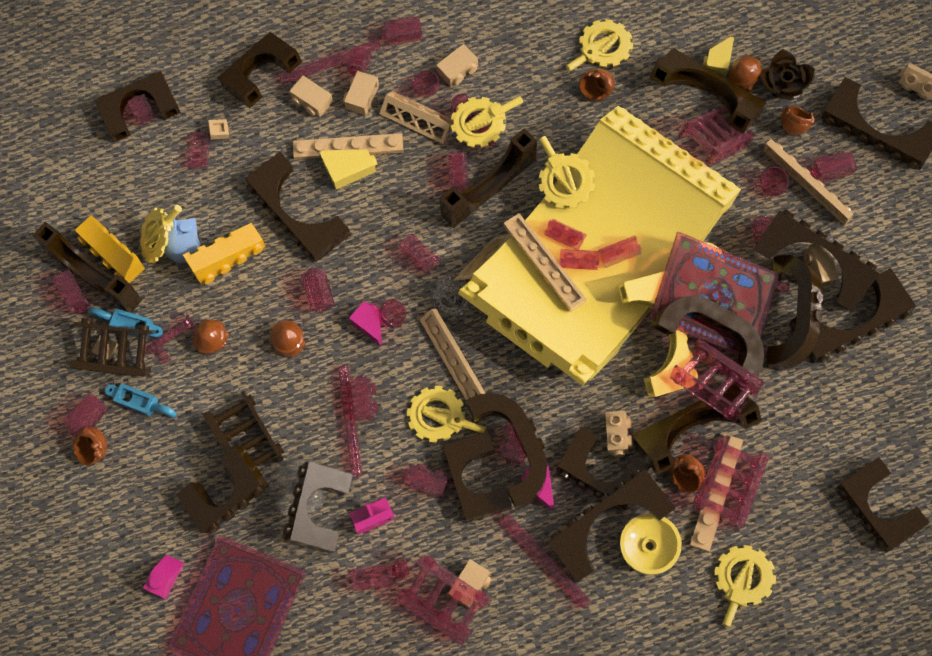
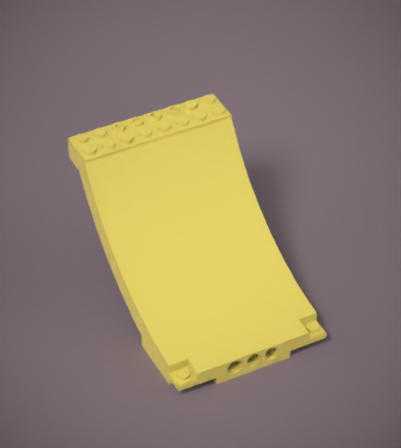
[458,106,741,386]

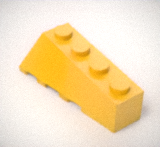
[75,215,145,283]

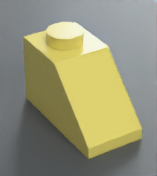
[703,37,734,77]

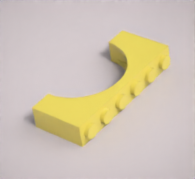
[617,271,698,397]

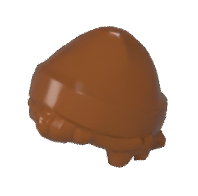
[729,55,762,91]
[578,68,615,102]
[781,105,814,136]
[193,319,229,355]
[270,320,306,358]
[73,427,107,466]
[670,454,705,493]

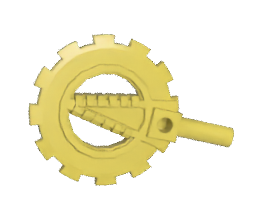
[566,19,633,71]
[451,96,523,148]
[539,136,595,209]
[140,205,182,263]
[407,386,486,443]
[714,545,776,627]

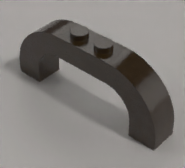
[767,255,823,371]
[650,296,764,379]
[466,393,547,511]

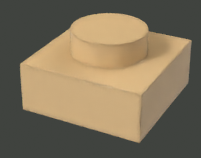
[208,119,229,140]
[91,336,118,361]

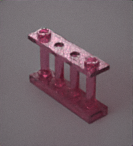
[677,106,756,166]
[669,338,765,423]
[694,435,770,530]
[395,555,492,646]

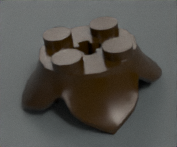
[760,49,816,100]

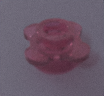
[392,559,409,580]

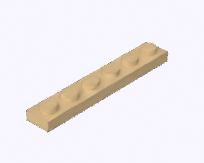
[293,133,403,160]
[763,139,853,226]
[504,213,587,312]
[420,309,485,400]
[689,434,743,552]

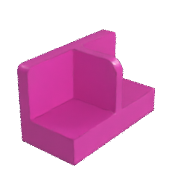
[350,498,395,535]

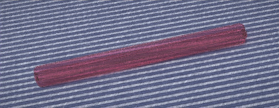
[280,39,381,85]
[338,365,362,478]
[501,514,591,609]

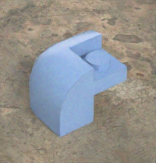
[164,218,201,263]

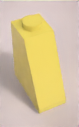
[319,150,378,189]

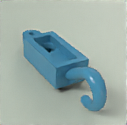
[88,307,163,340]
[105,383,177,418]

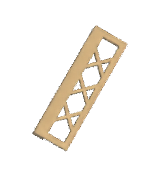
[380,91,454,144]

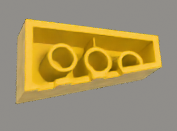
[183,223,266,285]

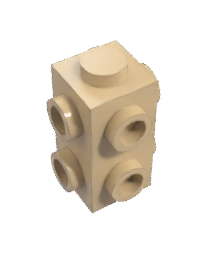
[898,63,932,100]
[803,244,839,287]
[605,411,633,458]

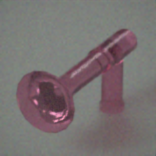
[146,312,197,364]

